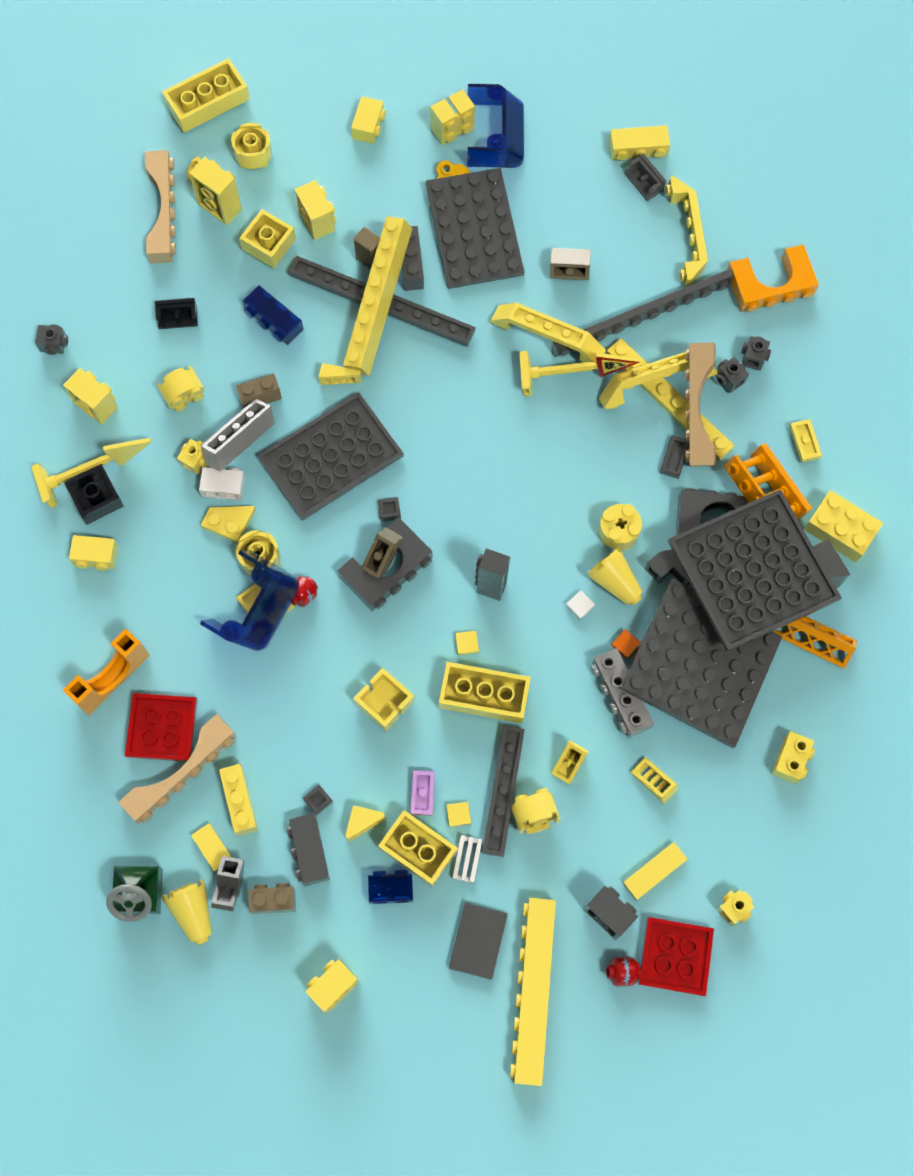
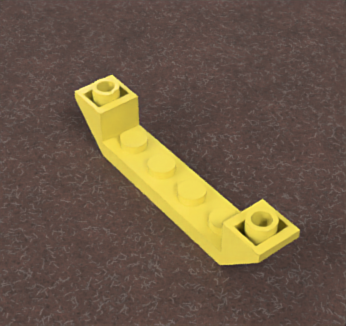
[665,176,708,288]
[490,302,606,362]
[599,352,717,409]

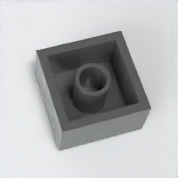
[583,886,638,940]

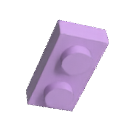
[411,771,435,816]

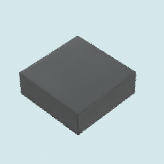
[378,497,401,521]
[302,785,333,816]

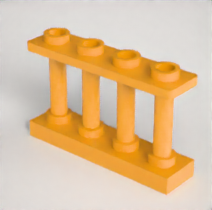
[724,443,812,520]

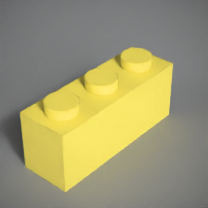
[609,125,670,160]
[219,764,259,836]

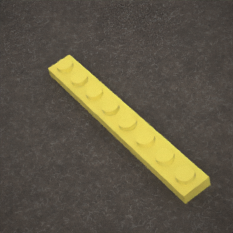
[606,338,735,461]

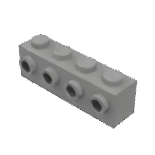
[201,399,275,471]
[591,648,654,738]

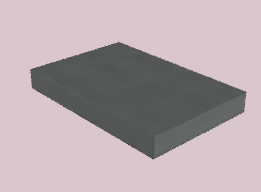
[449,903,508,980]

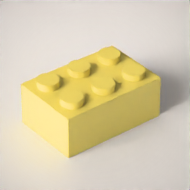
[189,157,242,225]
[804,490,883,563]
[378,810,458,887]

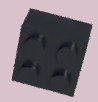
[64,464,124,525]

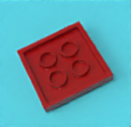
[125,693,198,762]
[638,917,714,997]

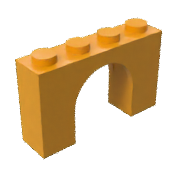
[727,244,819,312]
[63,628,150,716]

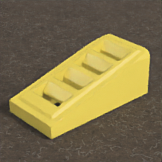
[318,363,362,385]
[631,757,678,804]

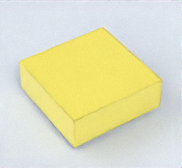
[455,631,479,655]
[447,802,471,827]

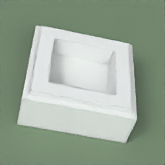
[566,590,595,620]

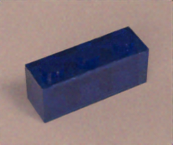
[243,285,304,346]

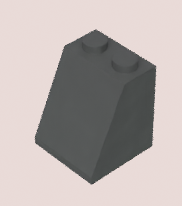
[813,539,850,588]

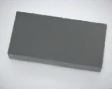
[659,435,690,479]

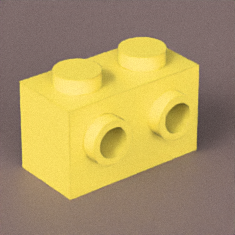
[771,731,815,784]

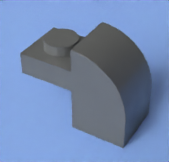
[645,550,690,585]
[211,856,244,912]

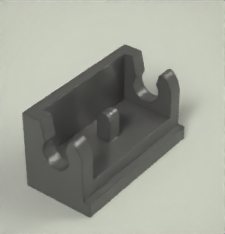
[624,153,666,201]

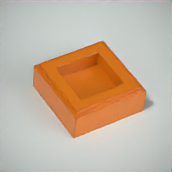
[611,629,641,659]

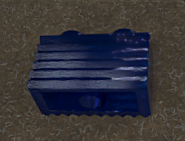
[368,870,413,904]

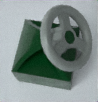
[106,866,163,922]

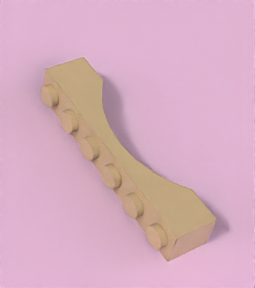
[145,150,176,263]
[686,342,716,467]
[118,714,236,824]

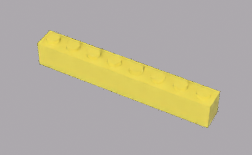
[343,216,412,376]
[510,898,556,1086]

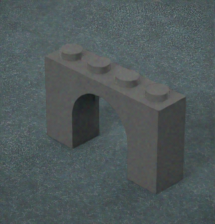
[676,488,748,536]
[337,517,433,611]

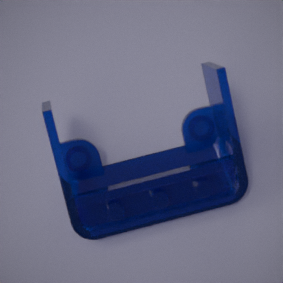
[467,84,524,168]
[200,550,300,651]

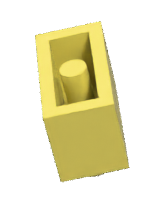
[351,96,386,144]
[69,535,118,571]

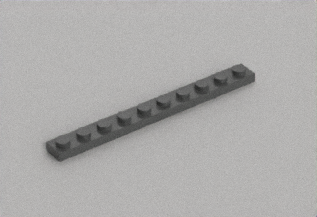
[289,256,476,347]
[551,270,733,357]

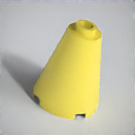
[587,547,643,605]
[161,879,212,945]

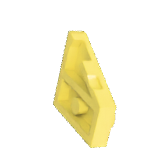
[201,506,256,543]

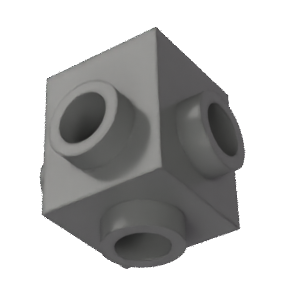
[35,324,68,355]
[741,336,771,371]
[715,357,749,393]

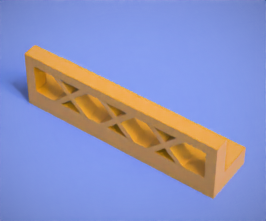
[773,616,857,669]

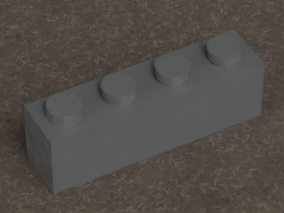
[474,548,511,601]

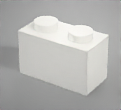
[199,466,246,501]

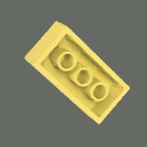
[162,58,250,133]
[439,662,531,724]

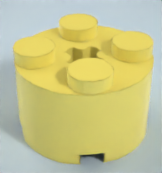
[231,123,272,169]
[157,366,205,412]
[598,504,642,551]
[236,530,280,578]
[511,788,561,834]

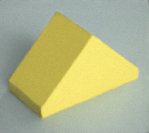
[551,740,589,785]
[345,805,386,842]

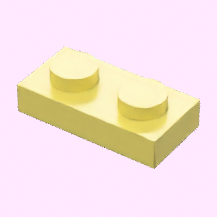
[789,419,822,463]

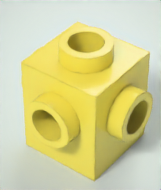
[177,439,208,475]
[717,890,754,926]

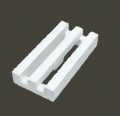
[452,835,482,883]

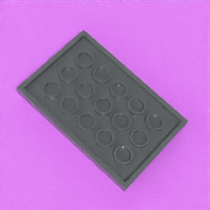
[426,168,525,289]
[257,392,404,521]

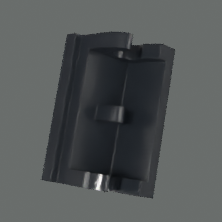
[155,298,198,329]

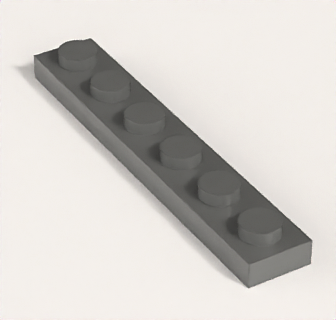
[482,726,525,857]

